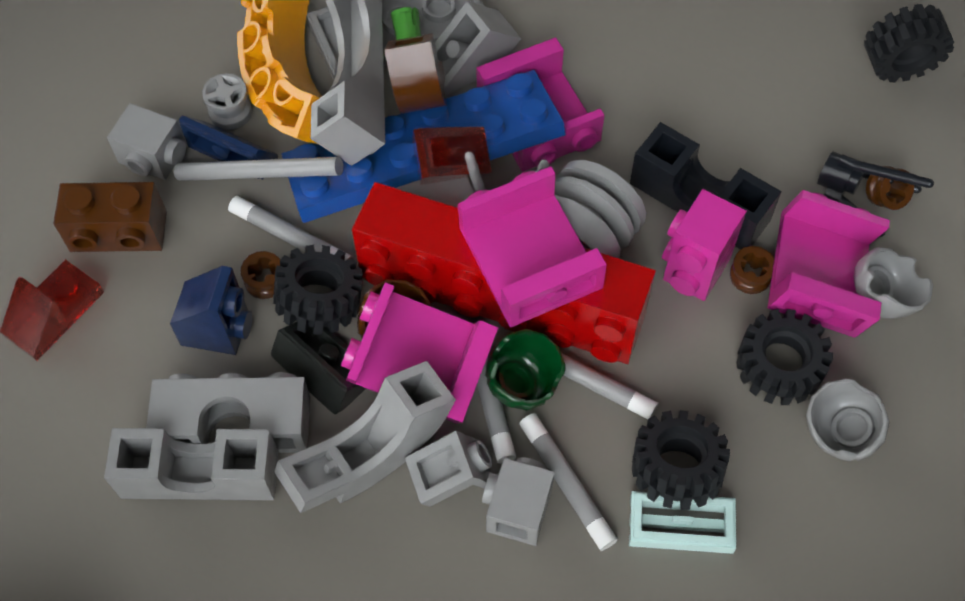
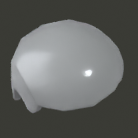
[853,247,933,319]
[806,379,890,462]

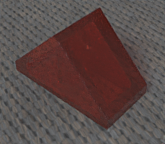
[412,127,492,185]

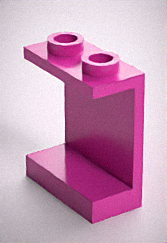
[476,37,605,172]
[458,166,607,328]
[767,190,890,338]
[341,282,499,424]

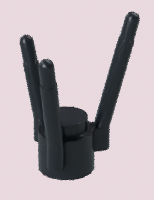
[817,151,934,237]

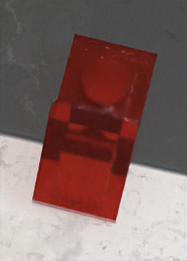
[0,259,104,361]

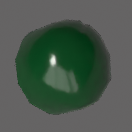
[485,328,566,411]

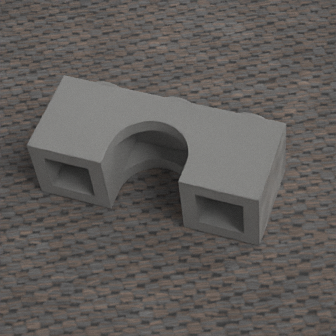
[146,372,311,453]
[104,428,279,500]

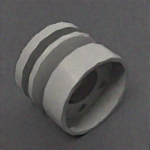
[554,159,647,258]

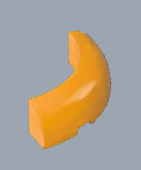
[237,0,322,144]

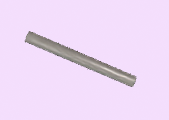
[174,157,343,181]

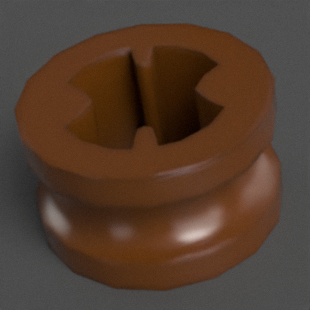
[866,166,914,210]
[730,246,774,294]
[241,251,280,299]

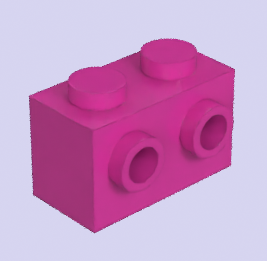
[662,189,747,302]

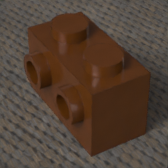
[53,182,167,252]

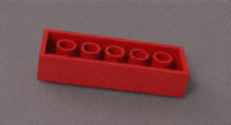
[352,182,656,365]

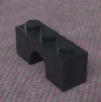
[630,122,782,250]

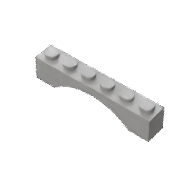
[311,0,385,166]

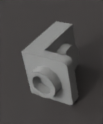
[405,431,492,507]

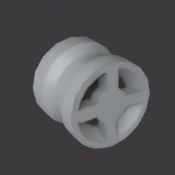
[202,73,252,130]

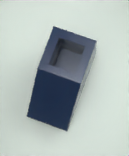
[170,266,253,355]

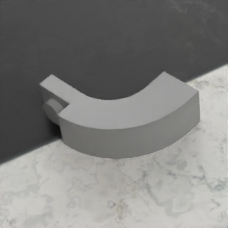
[274,361,456,513]

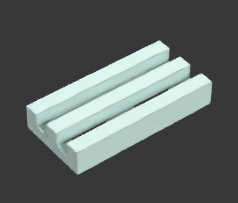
[629,491,736,554]

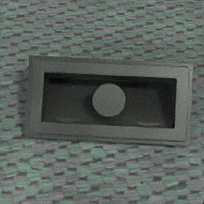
[271,322,366,415]

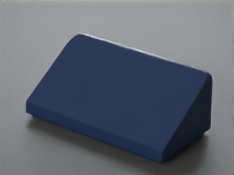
[179,115,278,180]

